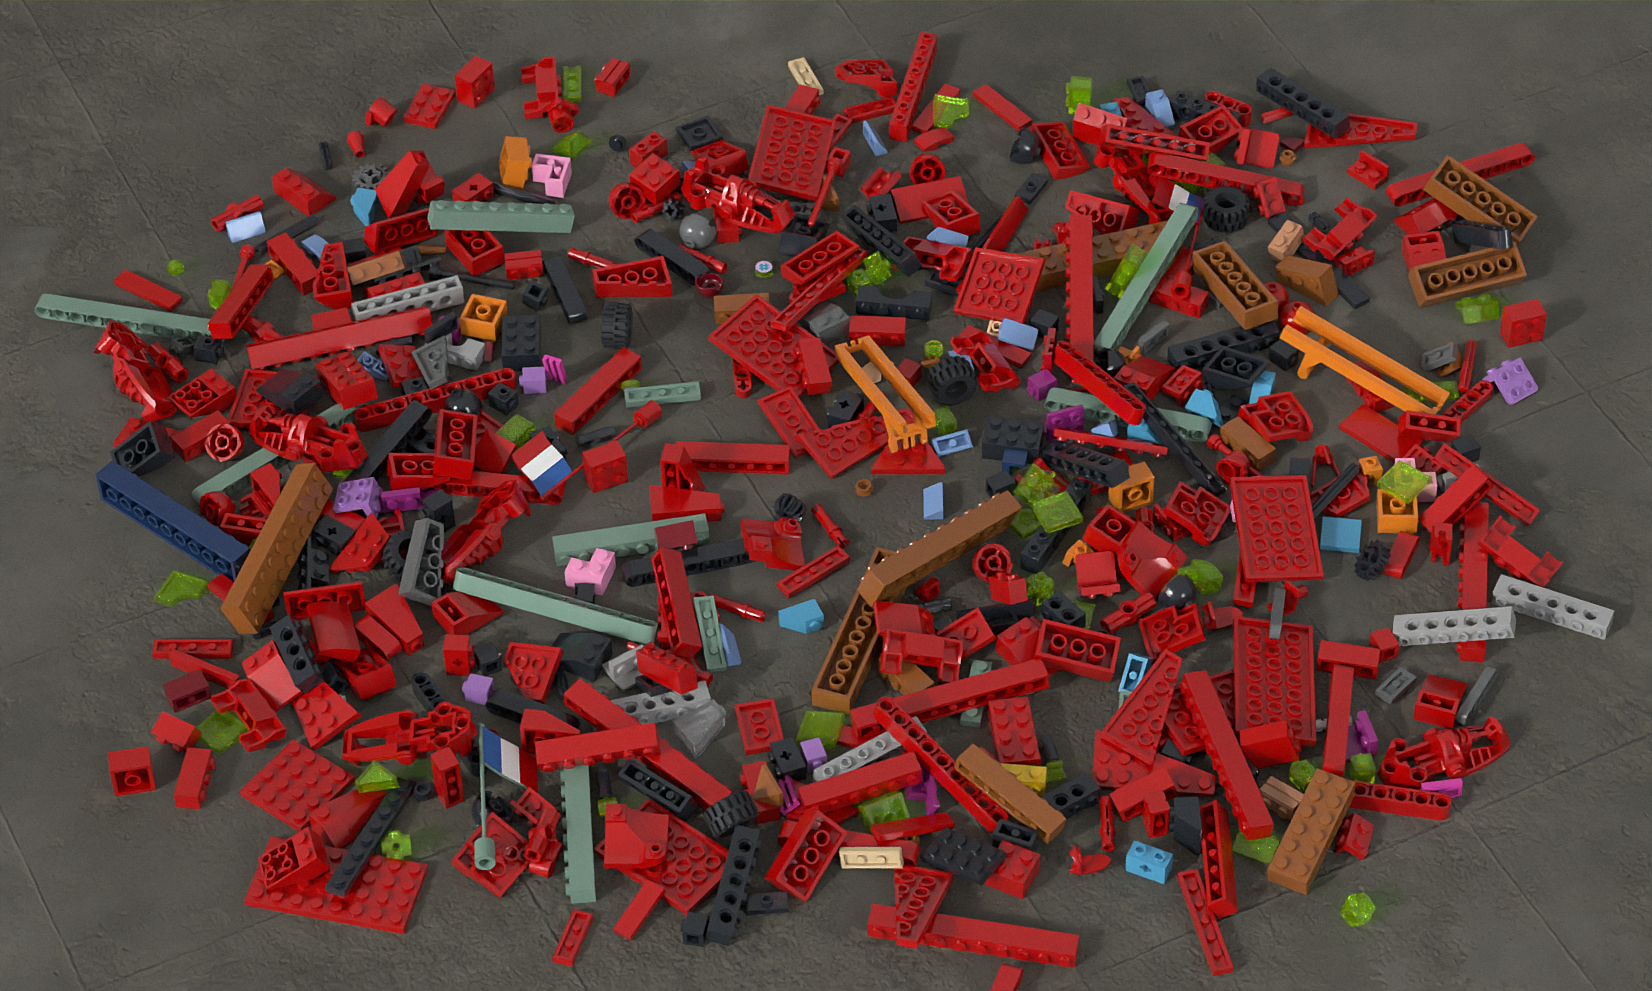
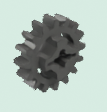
[352,163,390,191]

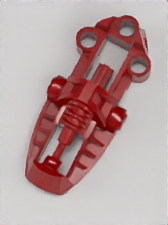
[1094,137,1173,224]
[681,158,796,234]
[93,320,177,422]
[249,406,368,472]
[441,480,531,585]
[342,702,477,767]
[1377,717,1510,790]

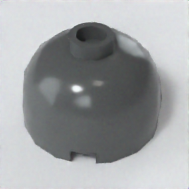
[680,214,717,249]

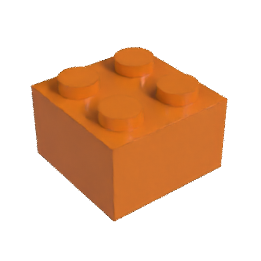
[499,136,532,188]
[459,294,508,342]
[1108,461,1154,513]
[1376,489,1418,534]

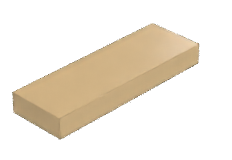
[788,57,824,95]
[839,847,904,868]

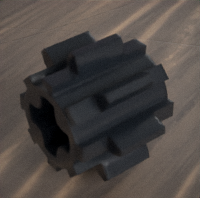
[662,197,685,221]

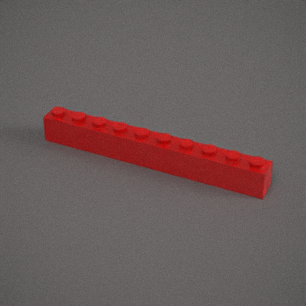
[1065,214,1093,377]
[246,305,433,370]
[1456,502,1489,663]
[850,658,1049,740]
[1179,670,1274,841]
[564,678,732,811]
[868,904,1079,968]

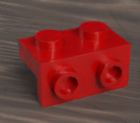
[510,787,560,828]
[1335,813,1374,860]

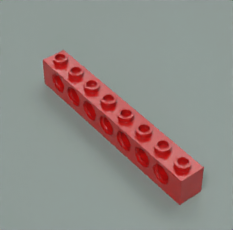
[889,32,938,142]

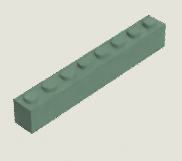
[427,200,575,233]
[552,514,710,566]
[560,765,596,904]

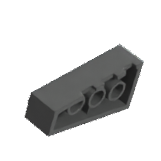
[398,518,444,607]

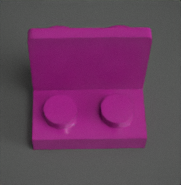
[1040,404,1084,442]
[1345,710,1378,762]

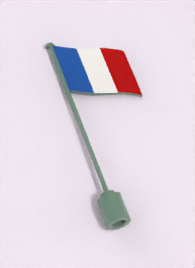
[474,722,538,870]

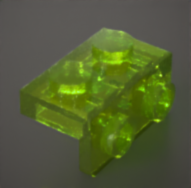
[1455,294,1500,324]
[1013,463,1056,506]

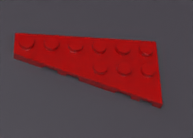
[1304,113,1418,149]
[1100,649,1183,766]
[1092,729,1215,797]
[894,864,953,949]

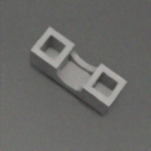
[425,333,485,371]

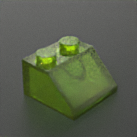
[857,791,910,835]

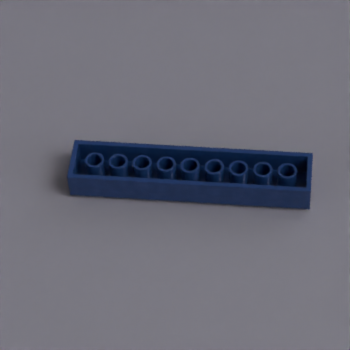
[95,461,250,582]

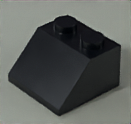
[1169,797,1202,855]

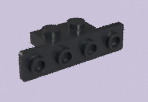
[371,245,442,285]
[297,534,329,590]
[956,599,1035,634]

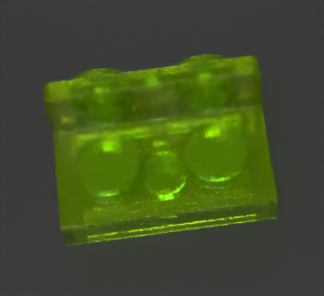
[1232,829,1280,865]

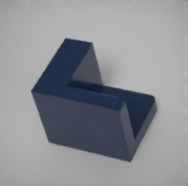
[1002,448,1028,475]

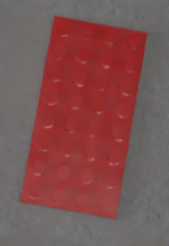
[1233,616,1316,746]
[244,836,428,934]

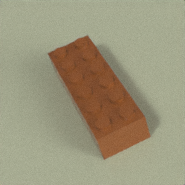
[1423,155,1538,246]
[1192,241,1278,330]
[1408,242,1527,308]
[1268,768,1355,895]

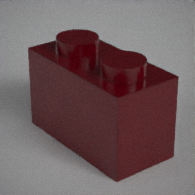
[654,520,698,550]
[163,670,211,713]

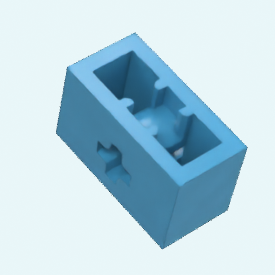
[1126,840,1173,884]

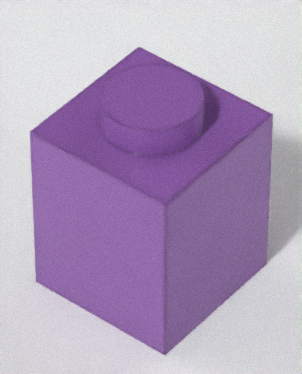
[519,367,546,394]
[462,673,494,705]
[800,738,827,773]

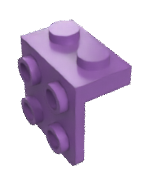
[1482,357,1538,405]
[333,477,383,519]

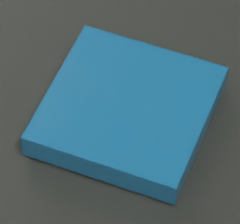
[1320,517,1362,553]

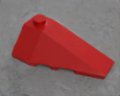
[1065,190,1140,235]
[313,242,353,310]
[309,782,387,849]

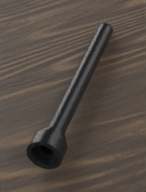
[429,265,515,290]

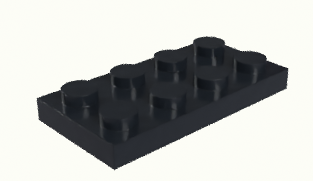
[920,827,1007,886]

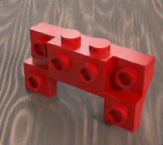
[521,56,562,119]
[1302,197,1378,262]
[891,236,972,282]
[949,331,1021,393]
[1478,515,1563,588]
[880,628,963,683]
[211,678,287,753]

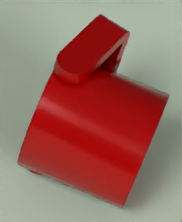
[365,97,398,127]
[546,98,579,133]
[1216,450,1250,485]

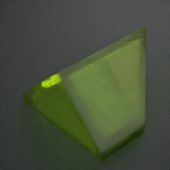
[550,130,593,161]
[355,760,399,793]

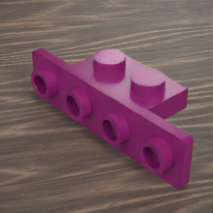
[364,487,438,515]
[904,751,939,815]

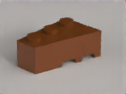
[1275,255,1339,307]

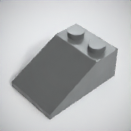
[797,301,850,345]

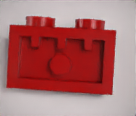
[1347,150,1390,190]
[860,167,902,200]
[1253,176,1286,219]
[1332,246,1375,276]
[1161,365,1203,407]
[1403,444,1447,476]
[1152,504,1192,542]

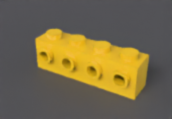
[1000,763,1047,797]

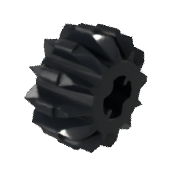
[773,493,807,522]

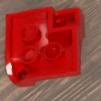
[835,59,897,98]
[1238,391,1313,443]
[1163,481,1231,546]
[740,517,805,571]
[1117,521,1187,599]
[1138,603,1206,664]
[604,804,669,869]
[451,812,530,898]

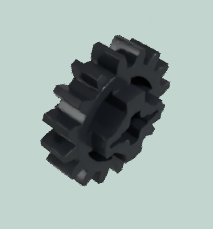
[1354,539,1391,581]

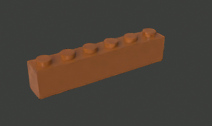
[955,744,1066,844]

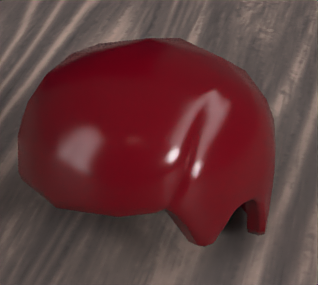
[695,273,724,298]

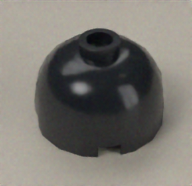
[1009,127,1041,164]
[1096,347,1126,378]
[444,388,483,416]
[1158,574,1197,610]
[471,791,513,828]

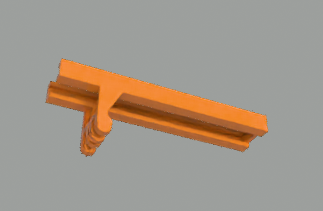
[1280,306,1450,415]
[835,336,936,453]

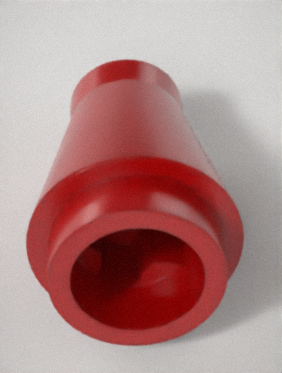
[347,131,365,158]

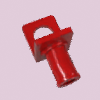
[1267,581,1309,616]

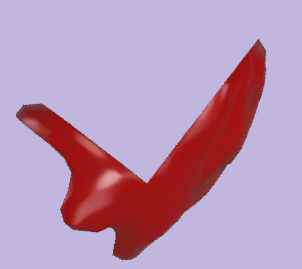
[1201,601,1243,630]
[1069,845,1111,876]

